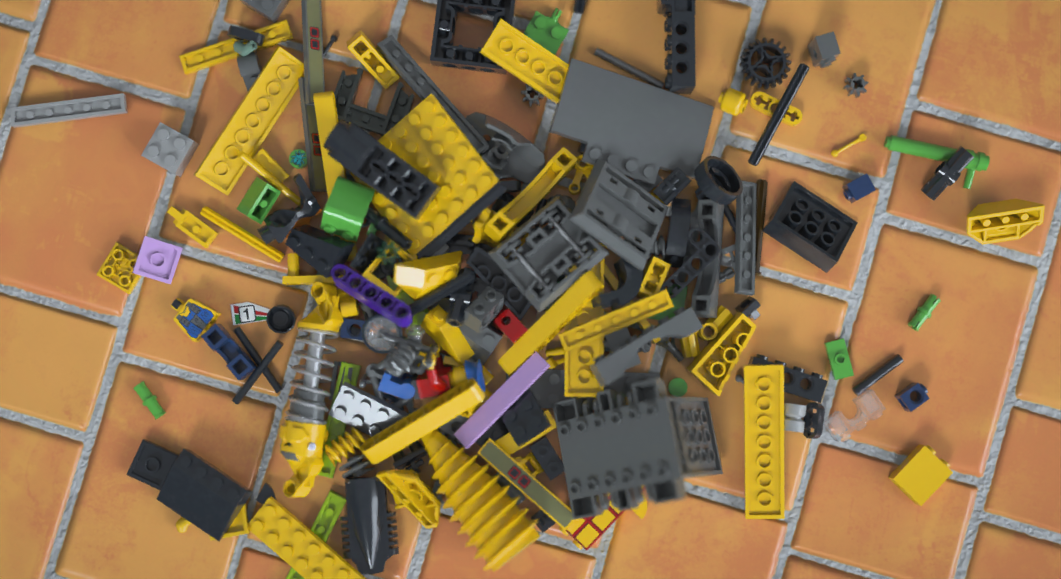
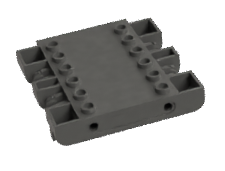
[552,378,723,520]

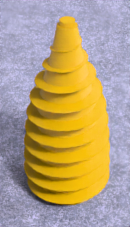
[421,429,541,572]

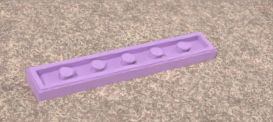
[454,352,550,449]

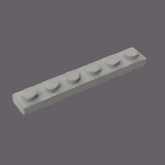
[9,93,128,128]

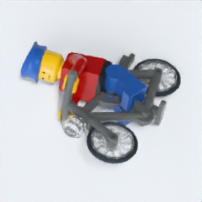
[360,314,486,414]

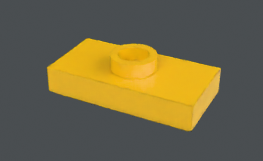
[252,148,290,188]

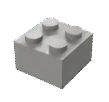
[141,122,199,177]

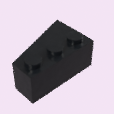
[285,224,355,278]

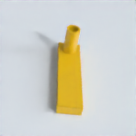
[282,253,344,285]

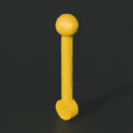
[831,134,867,157]

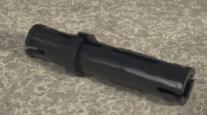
[365,207,413,251]

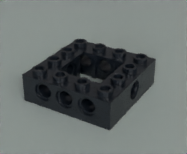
[430,0,516,75]

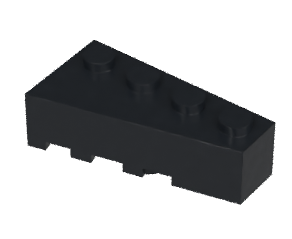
[466,244,532,321]

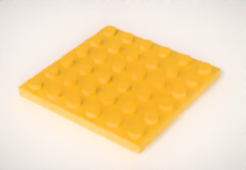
[346,94,500,255]

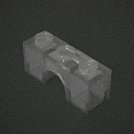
[823,389,886,442]

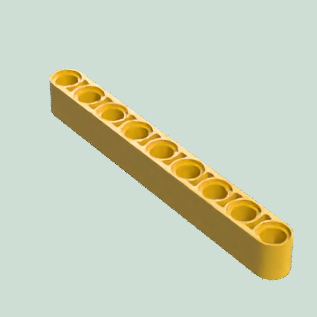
[313,91,358,262]

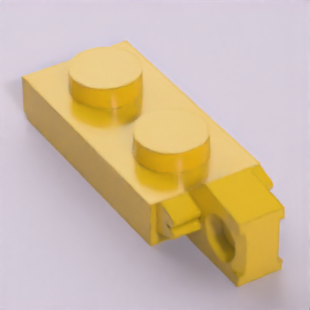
[167,206,219,249]

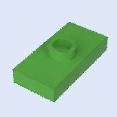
[824,338,854,380]

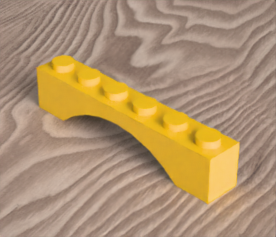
[484,147,578,244]

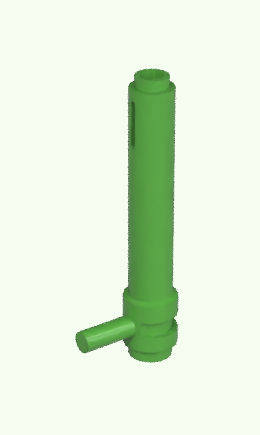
[884,135,990,189]

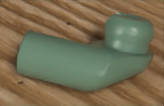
[233,40,257,56]

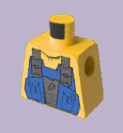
[171,298,221,342]

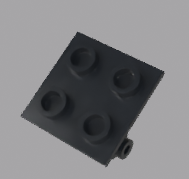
[350,232,388,273]

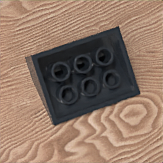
[763,181,858,273]
[157,449,253,542]

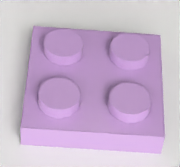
[132,236,183,284]

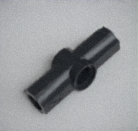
[921,146,974,201]
[446,267,476,327]

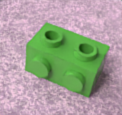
[237,177,281,224]

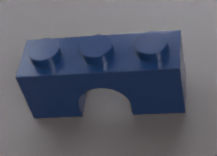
[201,324,257,380]

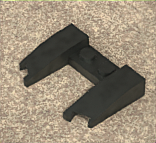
[334,68,415,136]

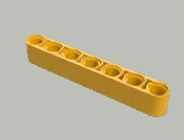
[498,271,604,377]
[360,378,485,464]

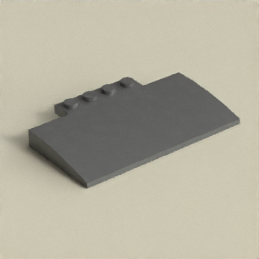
[549,58,714,185]

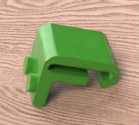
[320,176,375,242]

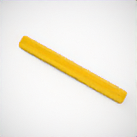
[200,206,285,262]

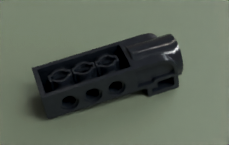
[657,0,696,94]
[324,120,441,220]

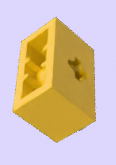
[636,256,671,299]

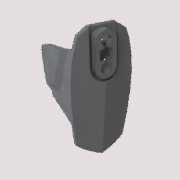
[466,112,545,184]

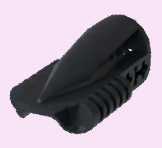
[340,476,399,575]

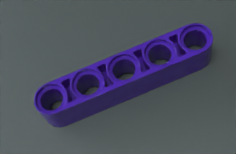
[331,264,413,327]

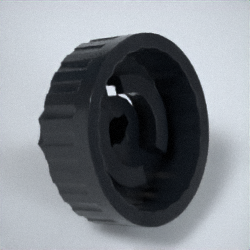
[694,156,743,205]

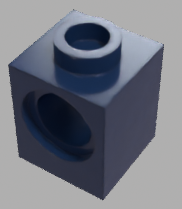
[843,173,876,203]
[340,318,370,340]
[895,382,930,412]

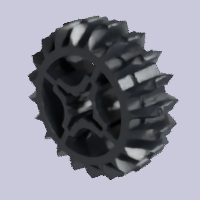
[739,37,792,90]

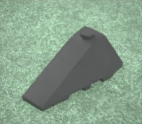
[429,297,504,365]

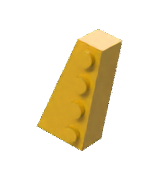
[686,312,757,397]

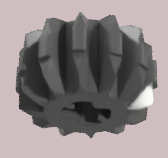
[383,342,416,376]

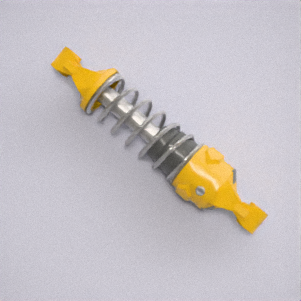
[279,281,344,497]

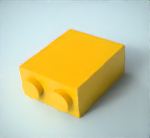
[888,444,953,506]

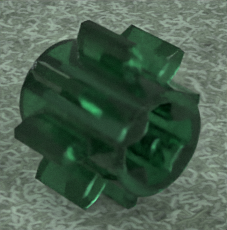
[376,241,400,265]

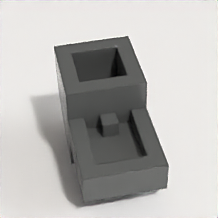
[237,50,262,91]

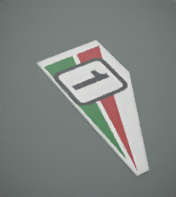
[230,302,270,325]

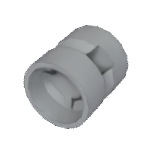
[784,403,807,433]

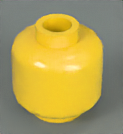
[718,88,748,116]

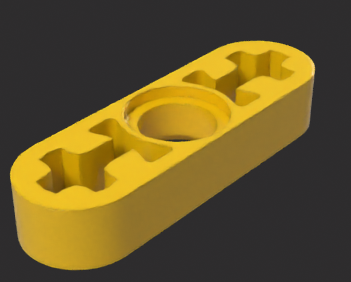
[749,91,803,126]

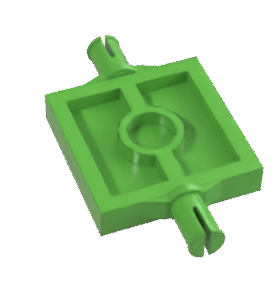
[523,8,569,55]

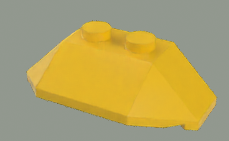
[966,198,1045,245]
[393,251,463,300]
[376,470,441,529]

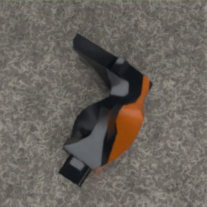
[257,173,322,245]

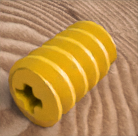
[324,427,365,467]

